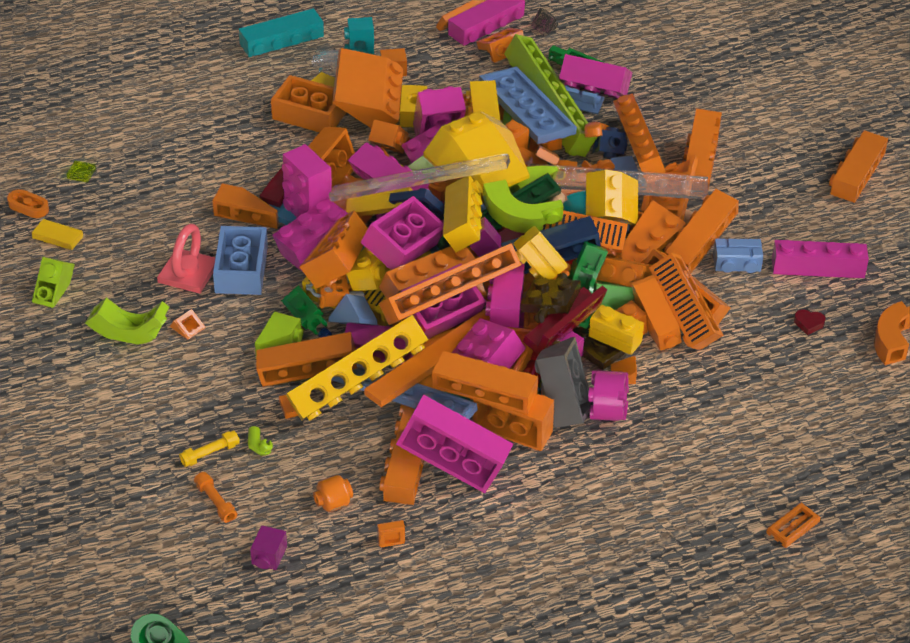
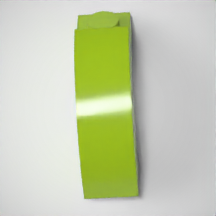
[483,180,564,233]
[85,297,169,345]

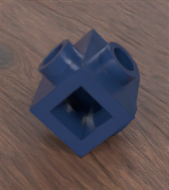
[592,127,628,159]

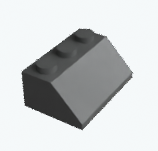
[535,337,593,428]

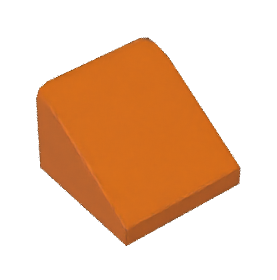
[170,309,206,340]
[610,356,637,384]

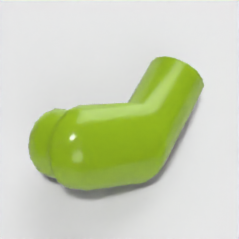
[248,426,273,456]

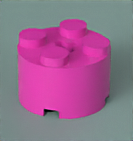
[588,370,629,421]

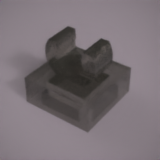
[531,8,558,36]

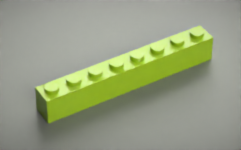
[504,34,597,157]

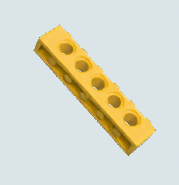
[286,315,428,421]

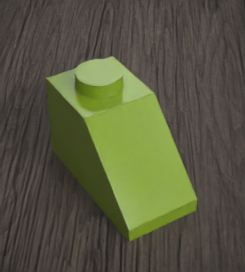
[255,311,304,352]

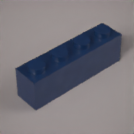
[501,216,601,274]

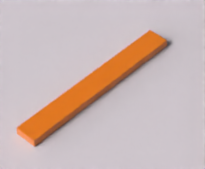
[364,308,521,408]

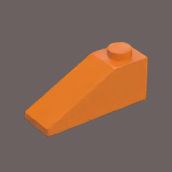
[212,183,279,229]

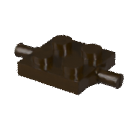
[520,272,581,323]

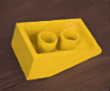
[586,170,638,225]

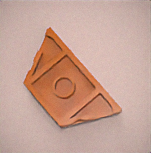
[641,155,698,221]

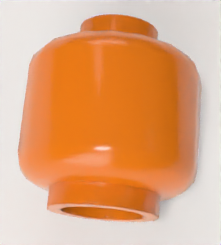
[313,475,353,512]

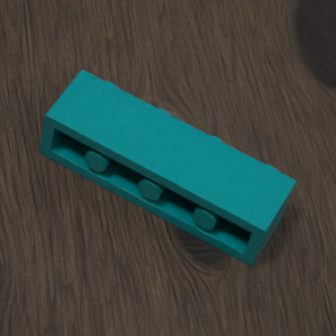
[239,8,324,57]

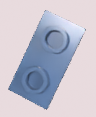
[565,85,605,115]

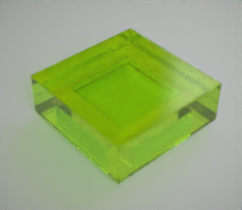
[66,160,96,183]

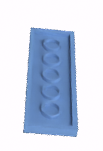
[479,66,577,144]

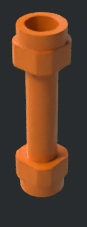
[194,472,238,523]

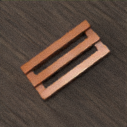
[766,502,821,548]

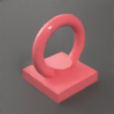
[157,224,215,294]

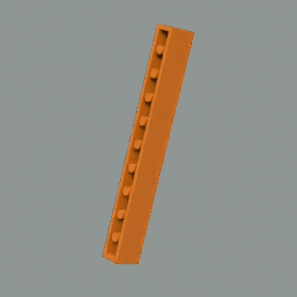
[379,325,458,505]

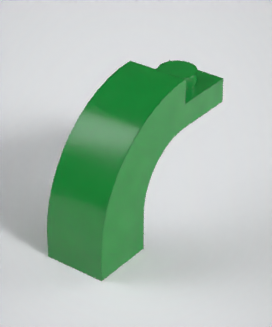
[567,241,608,329]

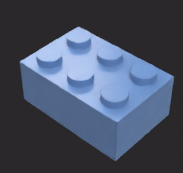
[213,226,268,295]

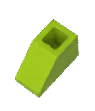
[32,257,75,308]

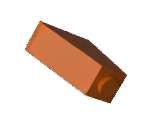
[632,275,682,351]

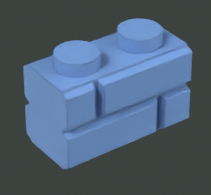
[713,239,763,273]

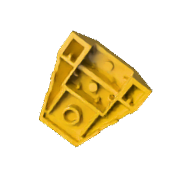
[423,111,530,190]

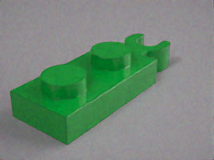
[281,285,328,335]

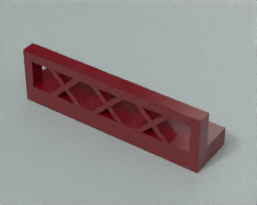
[523,285,607,355]

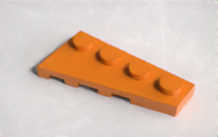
[615,200,687,263]

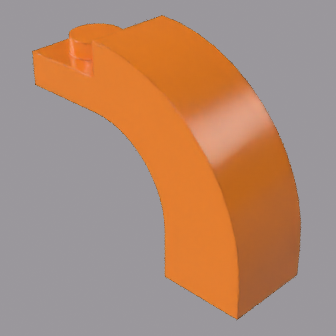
[874,301,910,365]

